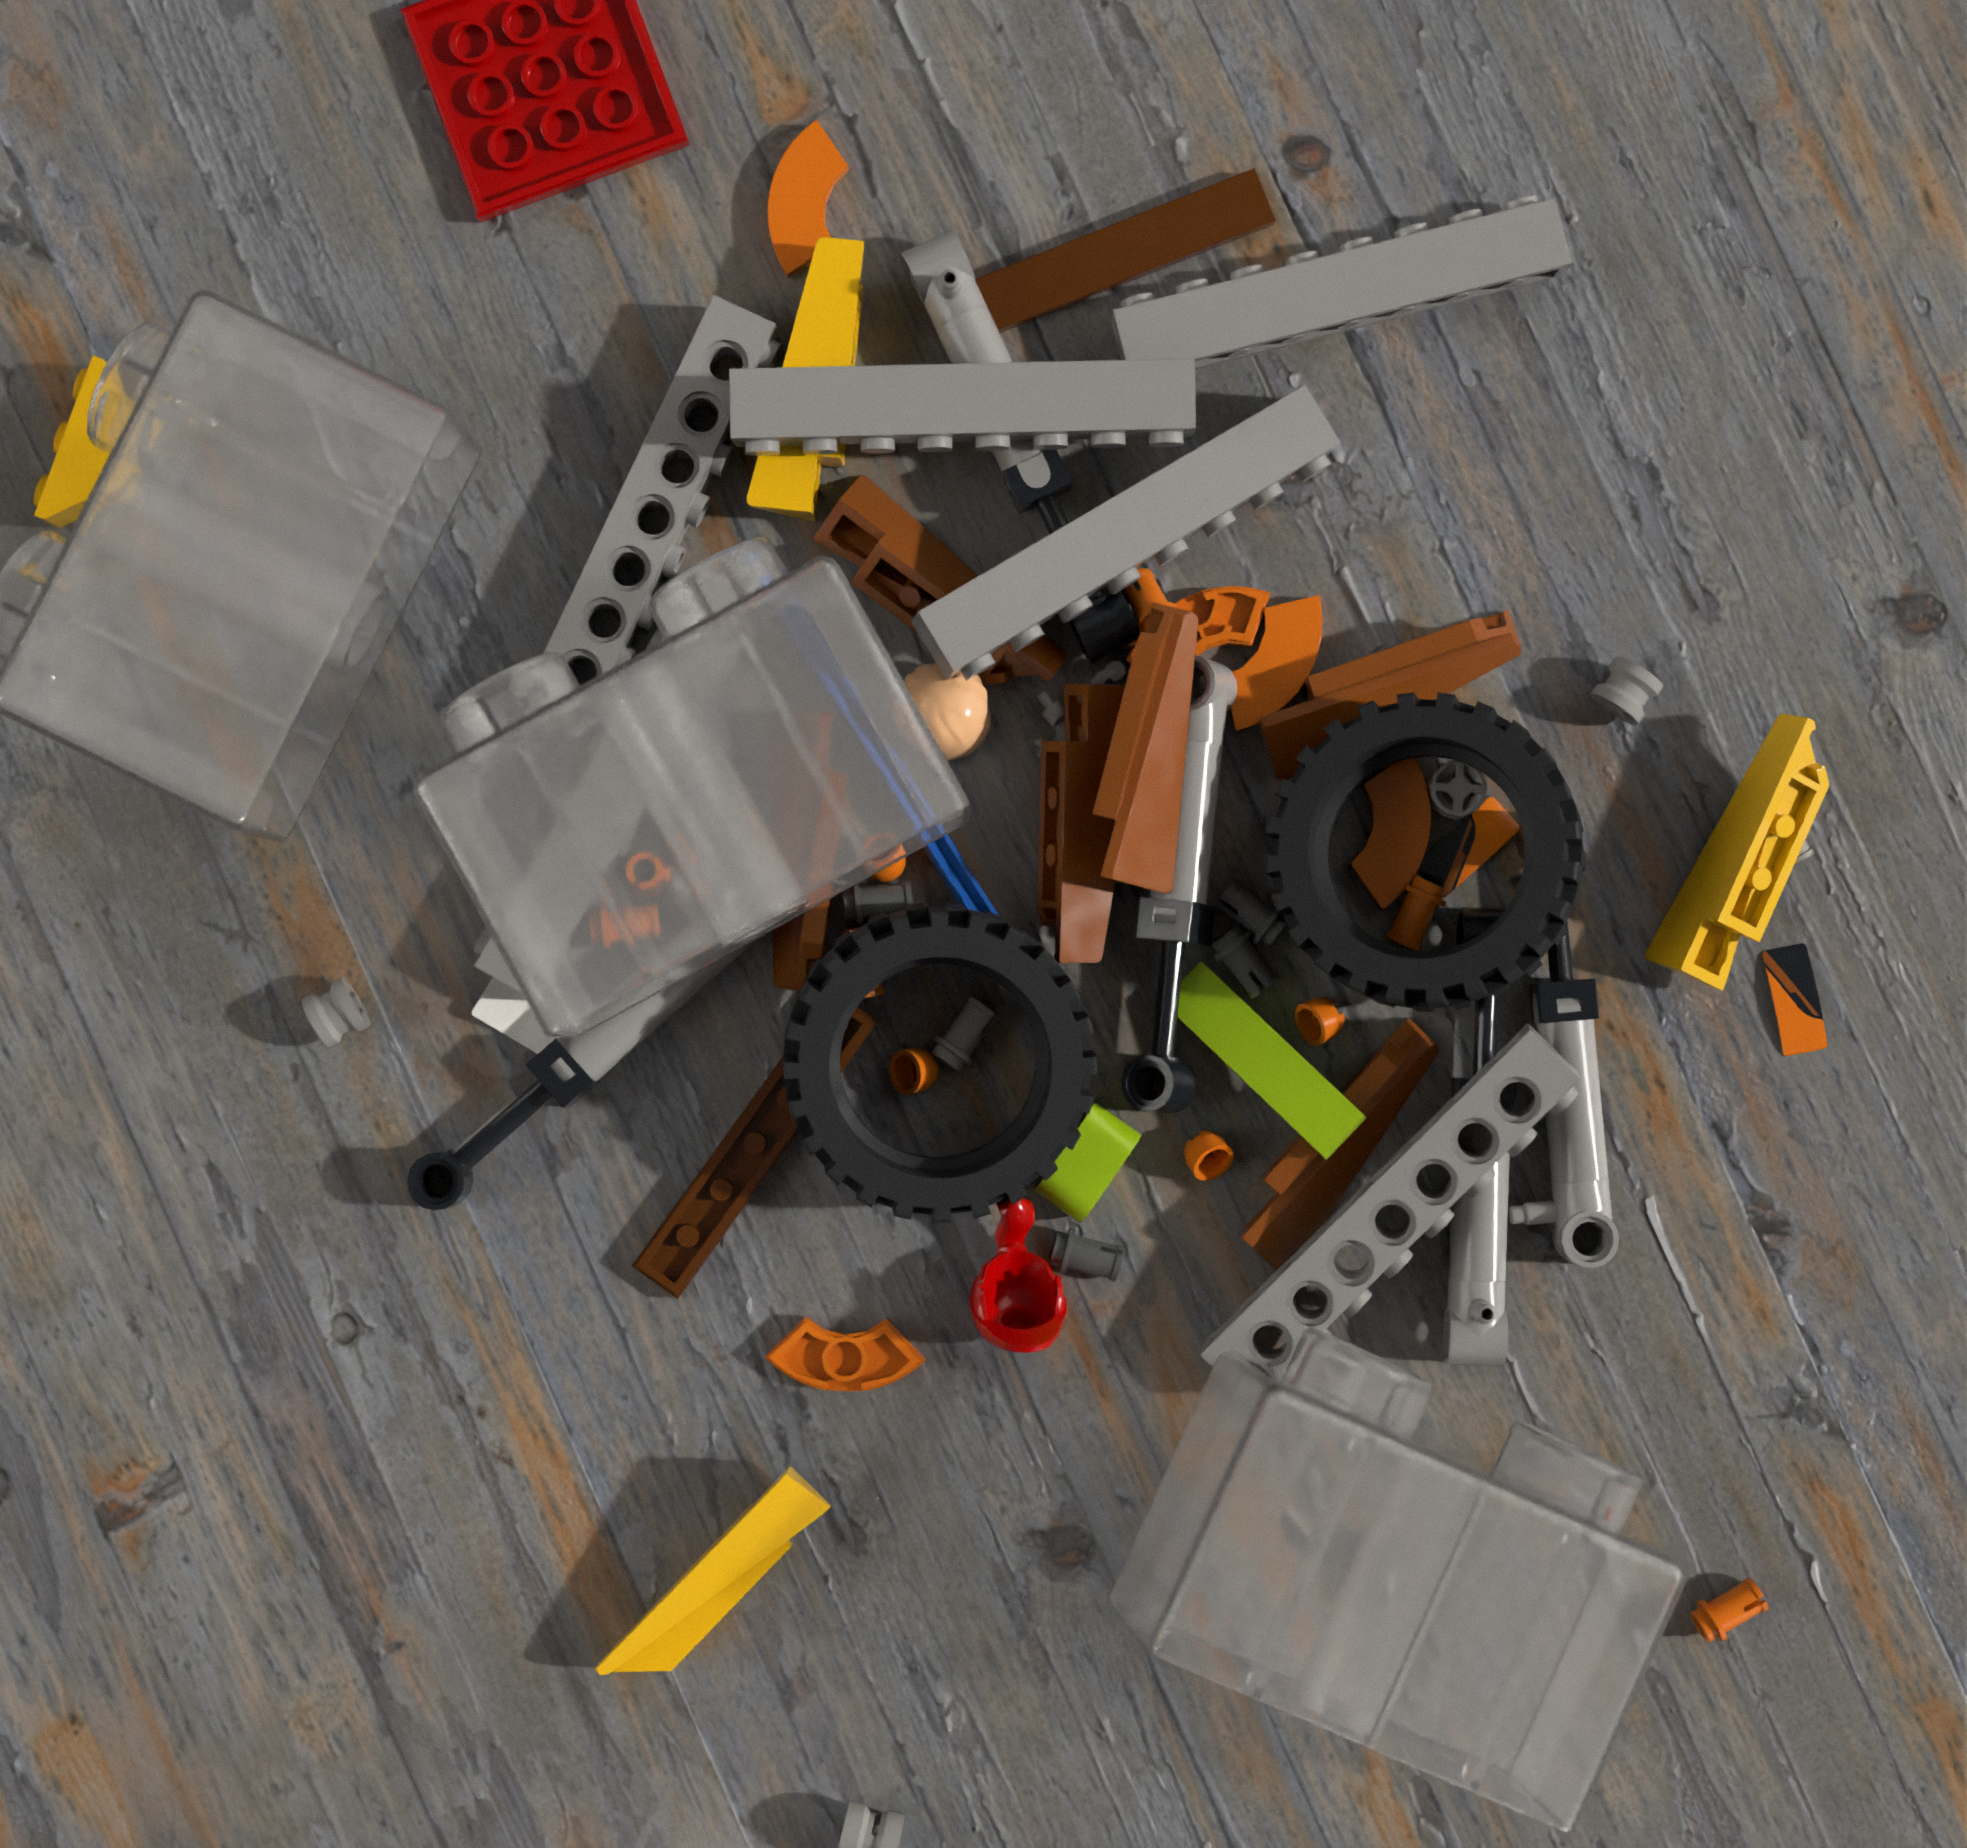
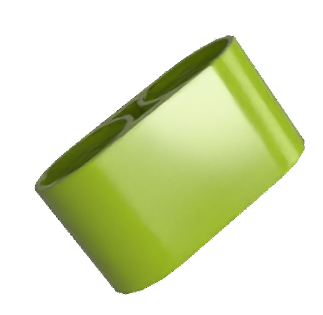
[1034,1102,1142,1223]

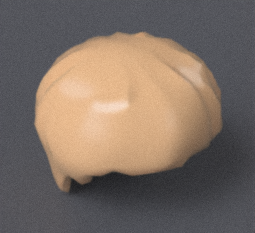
[893,662,991,761]

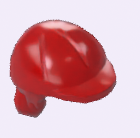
[969,1197,1067,1353]

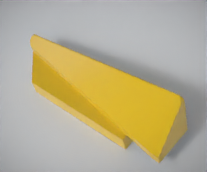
[746,237,864,521]
[1645,713,1829,991]
[594,1466,831,1675]

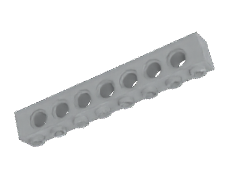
[518,294,783,741]
[1200,1023,1581,1404]

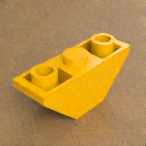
[33,355,151,528]

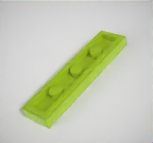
[1178,961,1366,1160]

